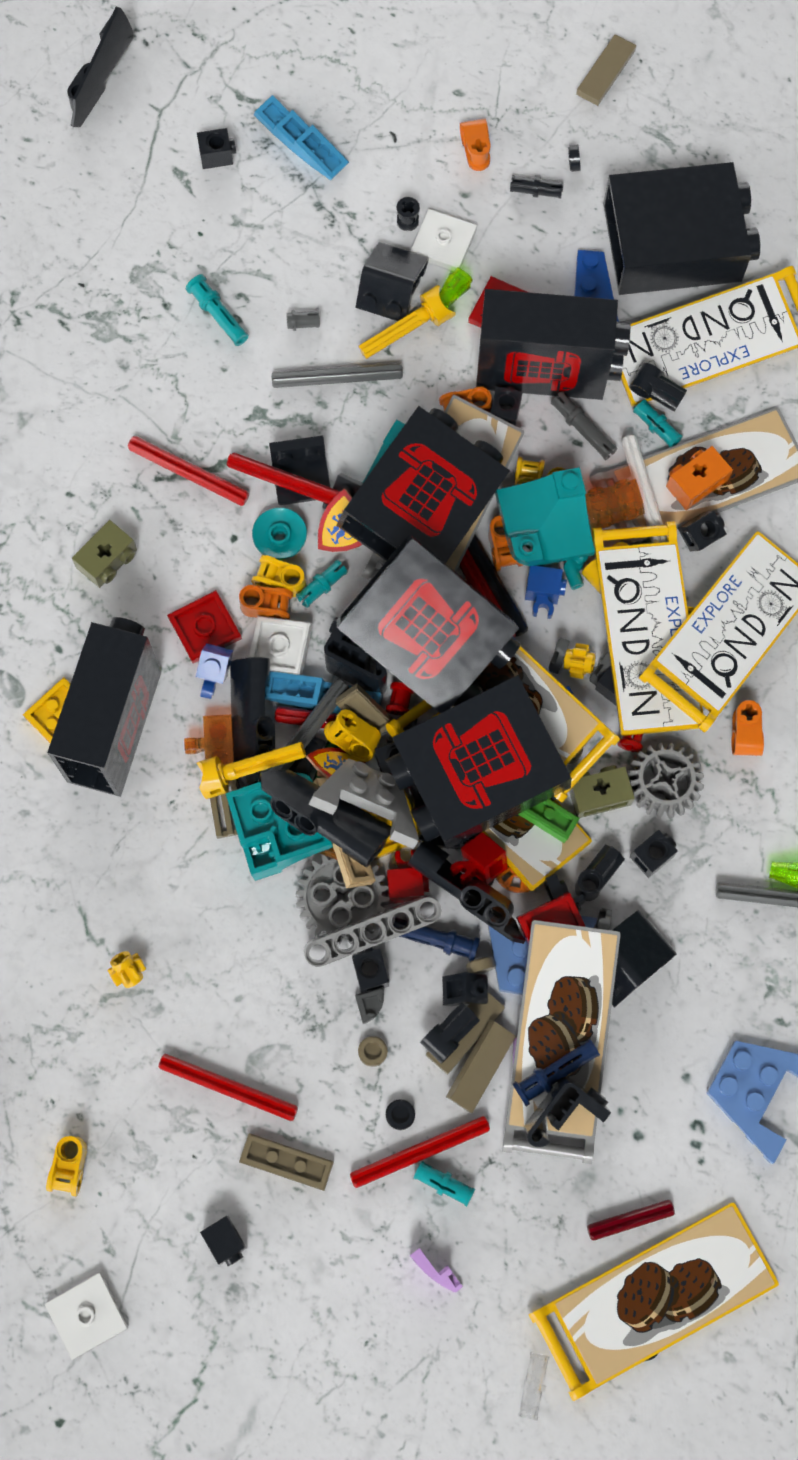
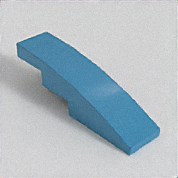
[254,95,349,180]
[265,671,383,714]

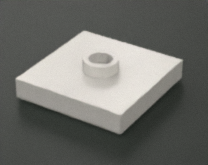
[410,209,477,273]
[249,616,313,675]
[45,1273,128,1360]

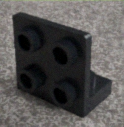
[269,435,330,505]

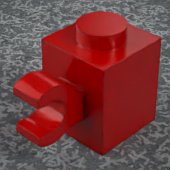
[450,832,508,885]
[387,849,429,904]

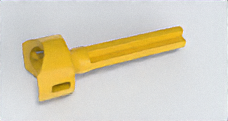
[358,285,456,359]
[197,742,306,799]

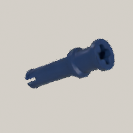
[393,917,480,962]
[512,1039,600,1107]

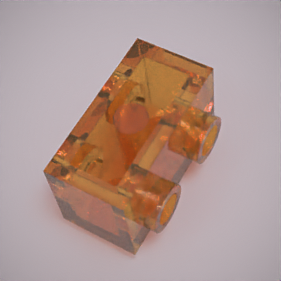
[585,478,645,529]

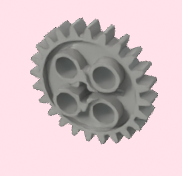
[296,851,389,945]

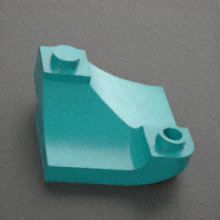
[495,467,595,566]
[226,773,333,881]

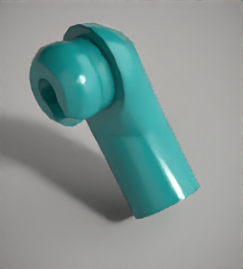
[563,556,589,590]

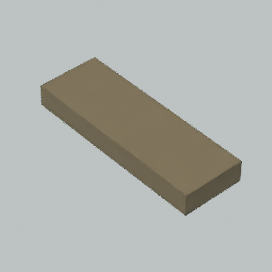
[576,34,637,106]
[425,993,505,1075]
[446,1020,516,1113]
[239,1133,334,1191]

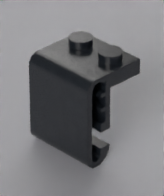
[355,242,429,321]
[324,617,387,695]
[612,910,677,1008]
[524,1076,611,1147]

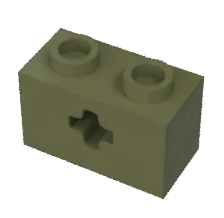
[72,520,137,588]
[569,765,635,818]

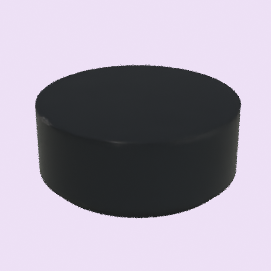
[568,144,581,172]
[385,1099,415,1130]

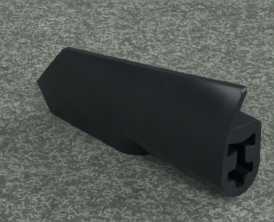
[67,6,134,127]
[230,657,275,788]
[260,770,391,868]
[407,840,526,944]

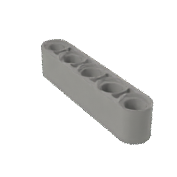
[304,896,442,967]

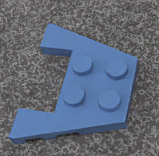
[488,916,597,995]
[707,1041,798,1164]

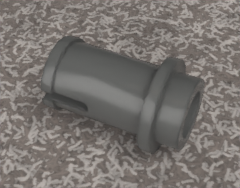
[286,310,320,331]

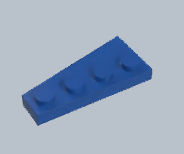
[574,250,619,322]

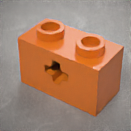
[666,446,733,511]

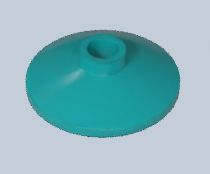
[252,508,307,560]

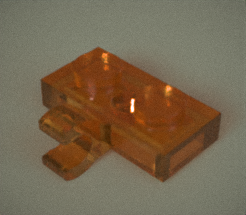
[184,714,234,765]

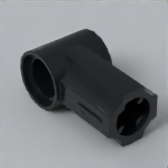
[629,362,687,411]
[575,844,625,901]
[420,1003,480,1064]

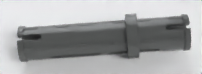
[551,391,618,460]

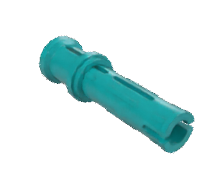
[185,274,249,346]

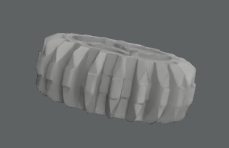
[627,742,704,819]

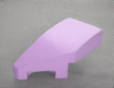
[410,1248,463,1292]

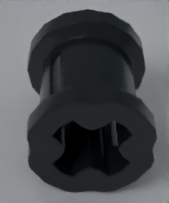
[396,197,420,231]

